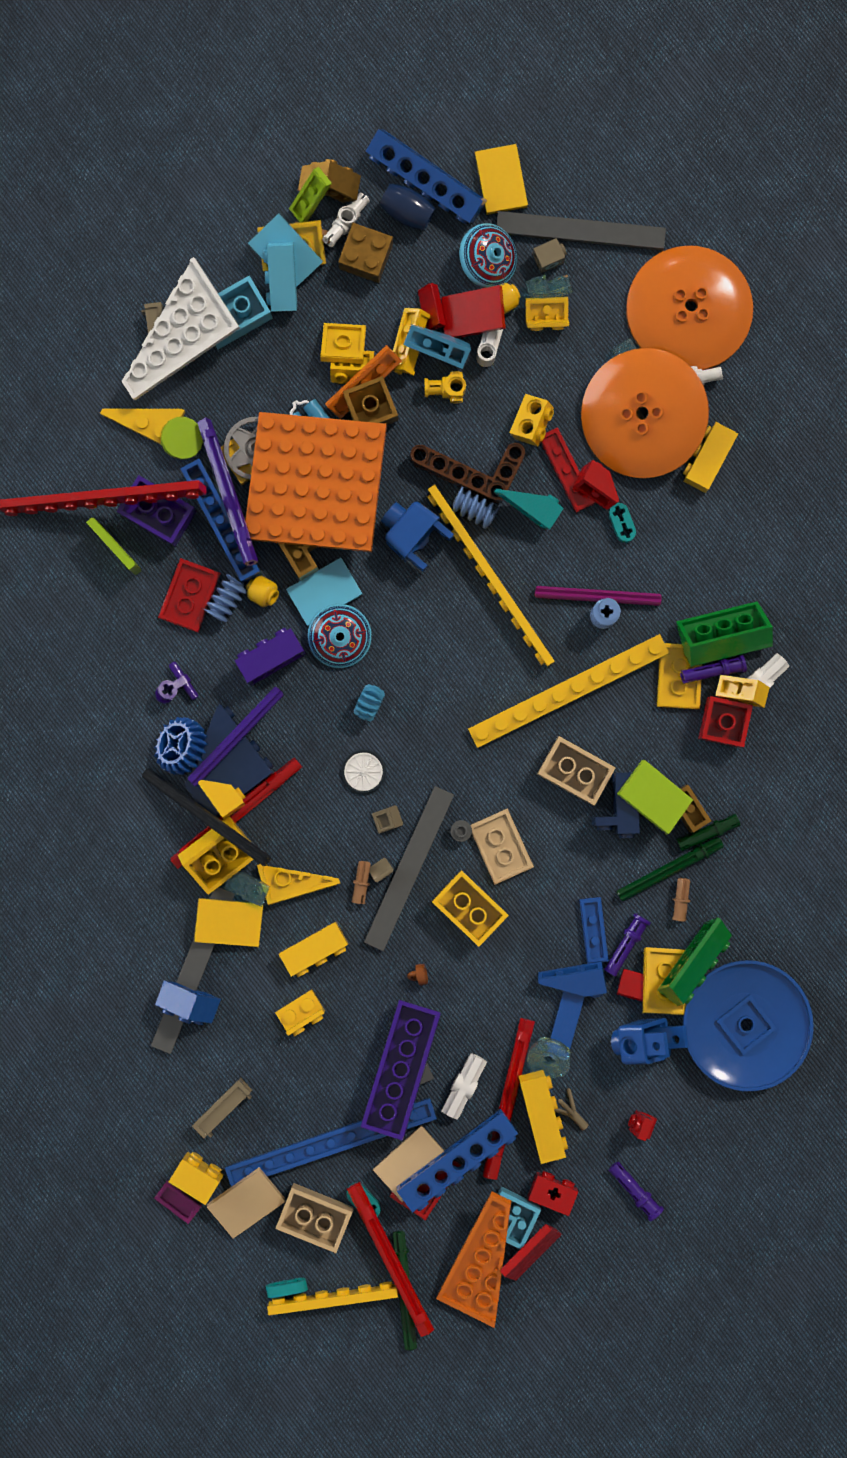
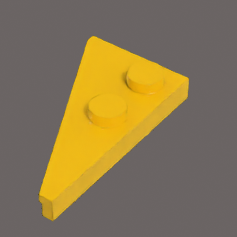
[100,409,185,445]
[257,864,341,905]

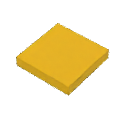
[320,323,366,364]

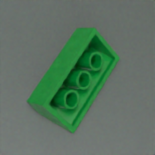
[676,601,773,667]
[657,917,732,1006]

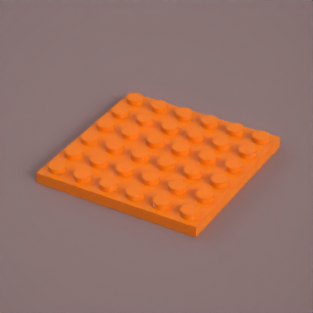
[245,412,387,552]

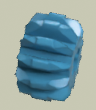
[354,684,385,721]

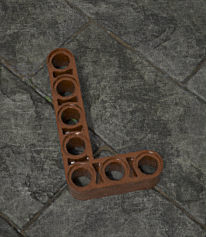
[410,443,525,504]

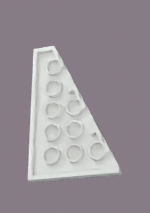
[122,257,240,400]

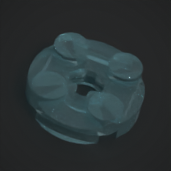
[527,1037,571,1080]

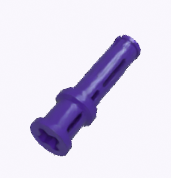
[680,654,747,684]
[604,913,651,977]
[608,1161,664,1222]

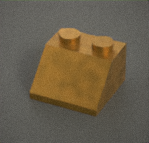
[343,376,398,425]

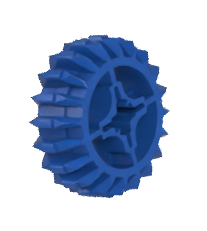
[154,717,208,775]

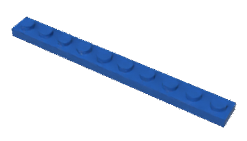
[225,1097,437,1187]

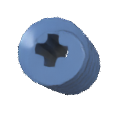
[453,486,500,529]
[203,574,247,622]
[590,598,621,629]

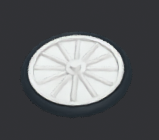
[341,749,386,794]

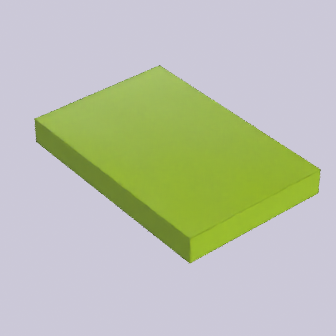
[86,517,141,575]
[617,760,693,834]

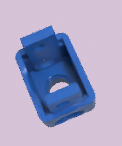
[381,502,454,573]
[611,1018,688,1065]

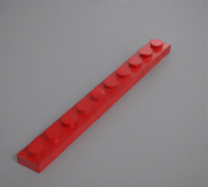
[0,480,206,516]

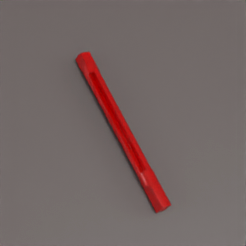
[170,757,302,869]
[482,1018,535,1180]
[347,1182,434,1337]

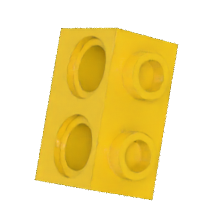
[509,394,554,447]
[715,675,770,708]

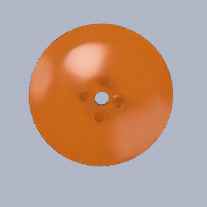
[626,246,753,370]
[581,348,709,478]

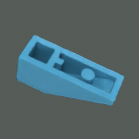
[403,324,471,369]

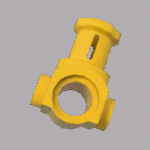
[424,371,466,403]

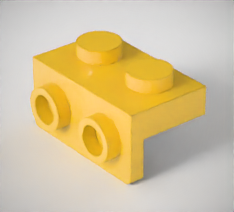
[525,297,569,331]

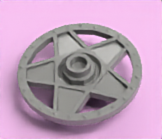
[224,417,258,480]

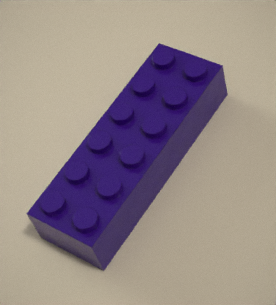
[361,1000,442,1140]

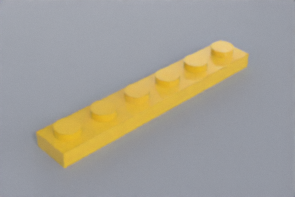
[267,1281,398,1315]

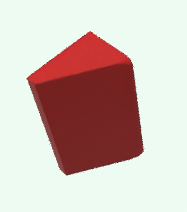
[418,283,446,330]
[617,969,644,1002]

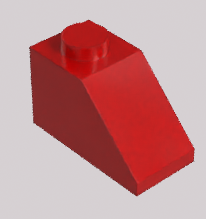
[573,460,619,510]

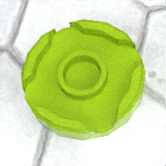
[161,417,203,460]

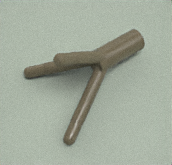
[554,1088,589,1131]

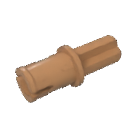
[351,861,371,904]
[672,878,690,921]

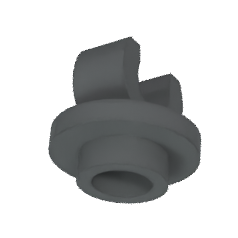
[451,820,472,842]

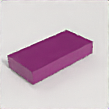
[154,1180,202,1224]

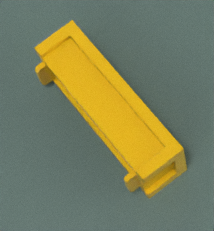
[392,308,430,376]

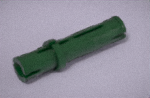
[676,814,741,851]

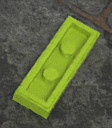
[289,167,332,222]

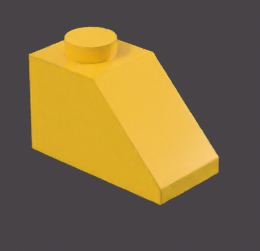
[198,780,246,820]

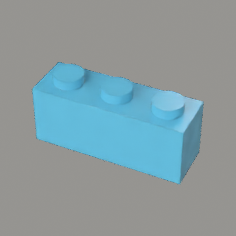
[263,242,298,312]

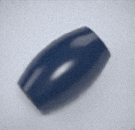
[380,184,435,230]

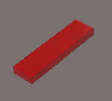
[540,427,595,513]

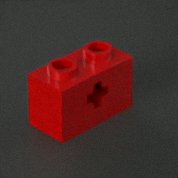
[527,1171,578,1216]

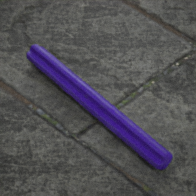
[188,687,284,786]

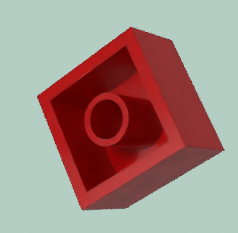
[698,696,753,748]

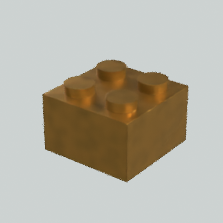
[338,223,393,283]

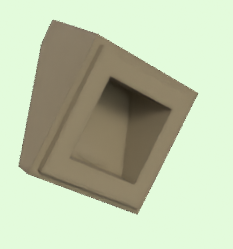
[372,805,403,834]
[369,858,394,883]

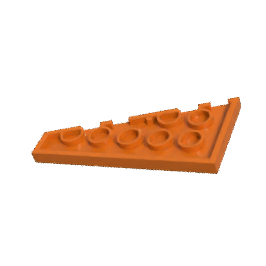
[436,1191,511,1328]

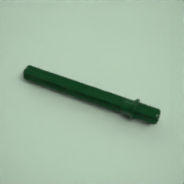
[617,837,724,901]
[392,1230,417,1351]

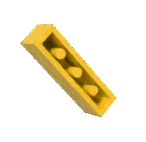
[518,1070,568,1164]

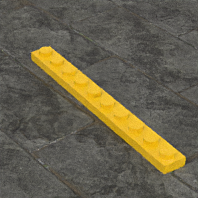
[427,485,555,667]
[468,634,669,748]

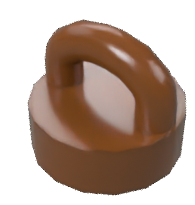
[407,964,428,986]

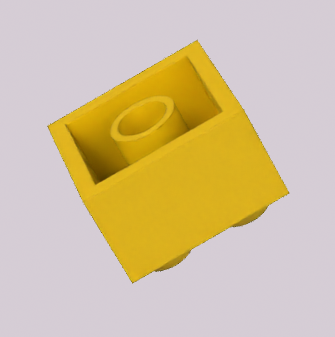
[169,1152,224,1205]

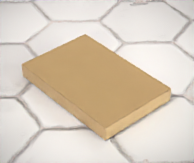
[471,808,534,884]
[373,1125,444,1202]
[207,1167,285,1238]

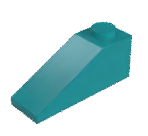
[494,489,564,530]

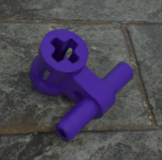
[155,662,199,704]

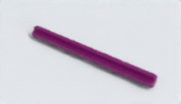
[535,586,662,606]

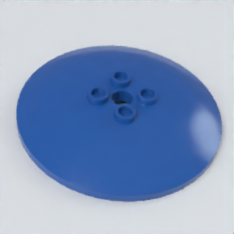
[683,960,813,1091]

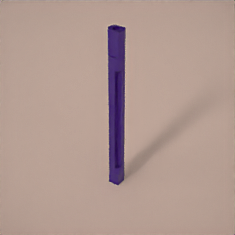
[197,417,258,566]

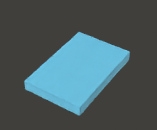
[248,213,323,287]
[286,558,363,626]

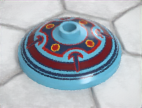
[459,223,517,288]
[308,604,372,668]

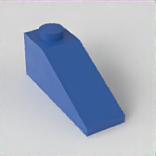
[538,961,607,998]

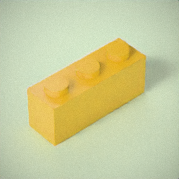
[683,422,738,493]
[279,922,349,977]

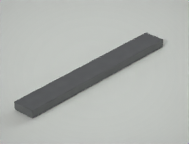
[497,211,666,251]
[364,786,454,951]
[151,887,236,1054]

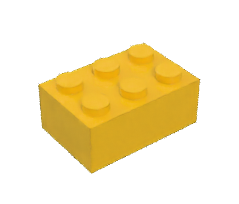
[178,816,254,895]
[432,870,509,947]

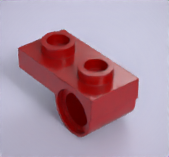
[628,1110,657,1141]

